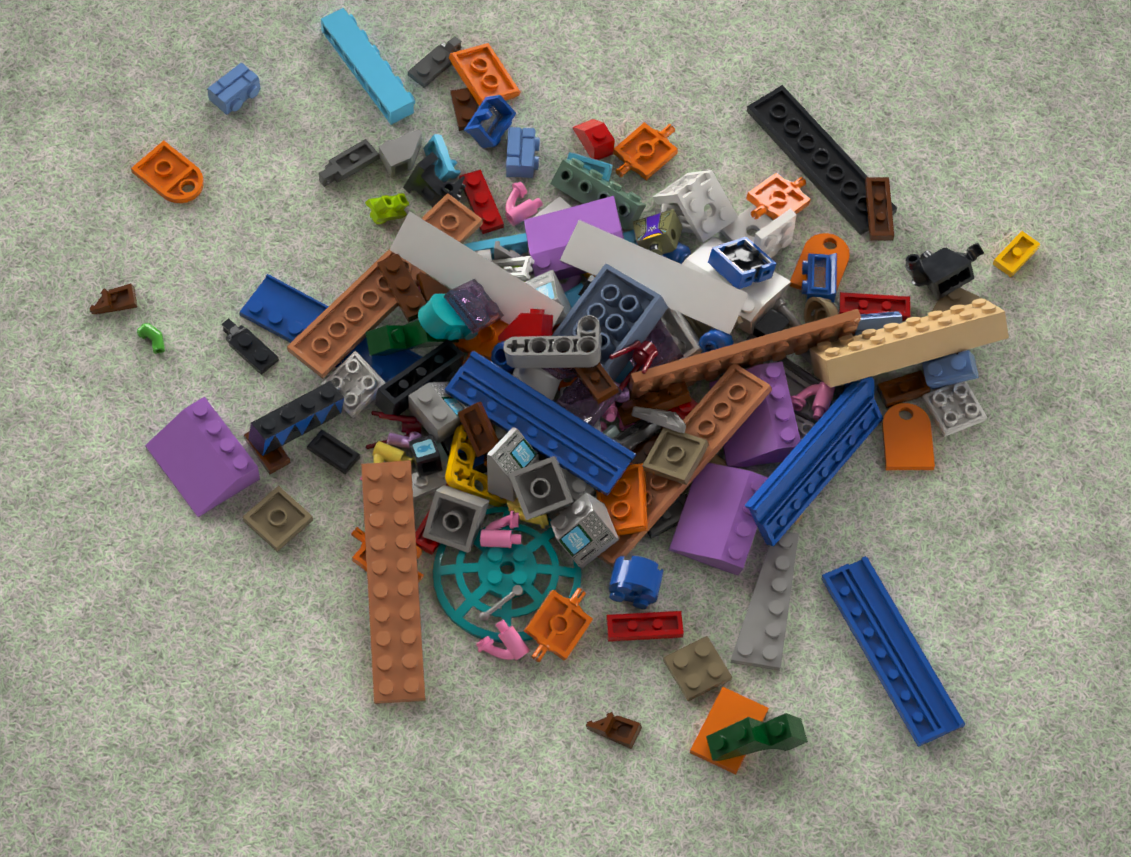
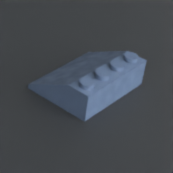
[552,263,668,381]

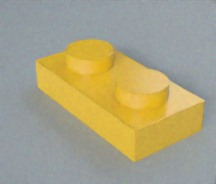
[993,231,1040,277]

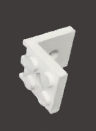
[653,170,738,242]
[720,205,797,258]

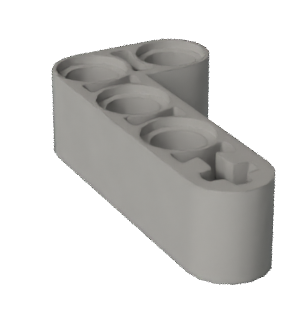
[503,315,602,368]

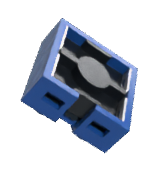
[707,237,777,289]

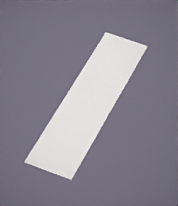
[390,211,564,329]
[560,220,749,335]

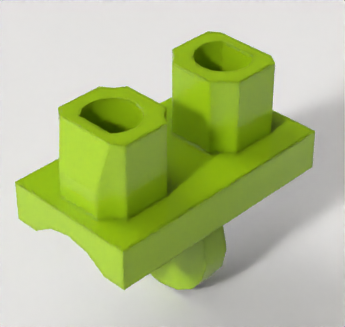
[365,193,409,224]

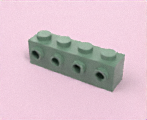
[550,158,646,230]

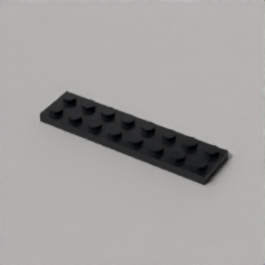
[747,85,897,235]

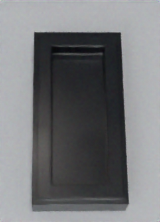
[307,429,360,475]

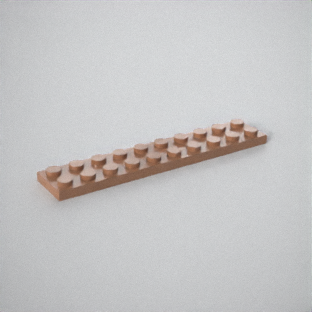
[287,193,483,379]
[628,309,861,400]
[597,363,772,567]
[361,460,426,704]

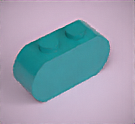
[418,294,488,340]

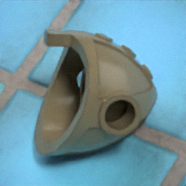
[804,297,839,324]

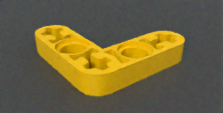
[445,424,507,507]

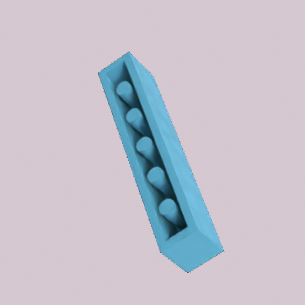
[321,8,415,125]

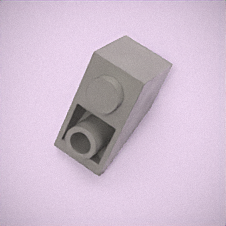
[379,129,422,178]

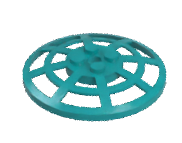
[433,506,582,643]

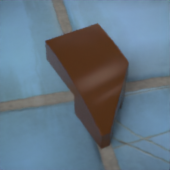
[416,271,455,303]
[89,283,138,314]
[586,712,642,749]

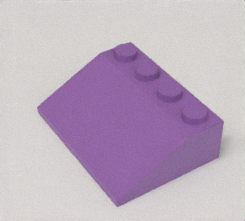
[524,196,625,280]
[709,362,801,468]
[145,397,260,517]
[669,463,768,576]

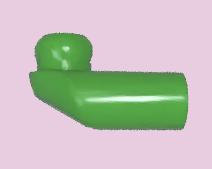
[137,323,165,354]

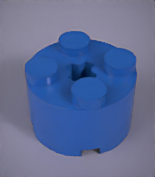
[608,556,664,609]

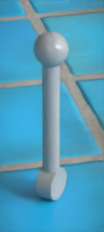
[479,585,523,621]

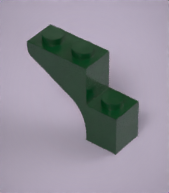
[365,320,459,356]
[706,713,808,761]

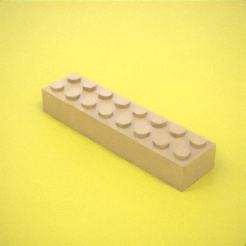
[810,299,1009,388]

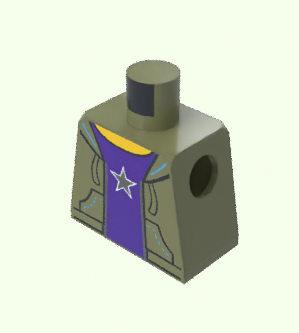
[633,209,683,256]

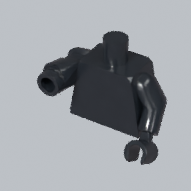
[905,243,984,300]

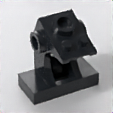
[403,152,466,208]

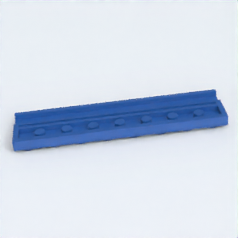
[239,274,422,383]
[445,351,636,496]
[745,379,883,546]
[821,556,965,747]

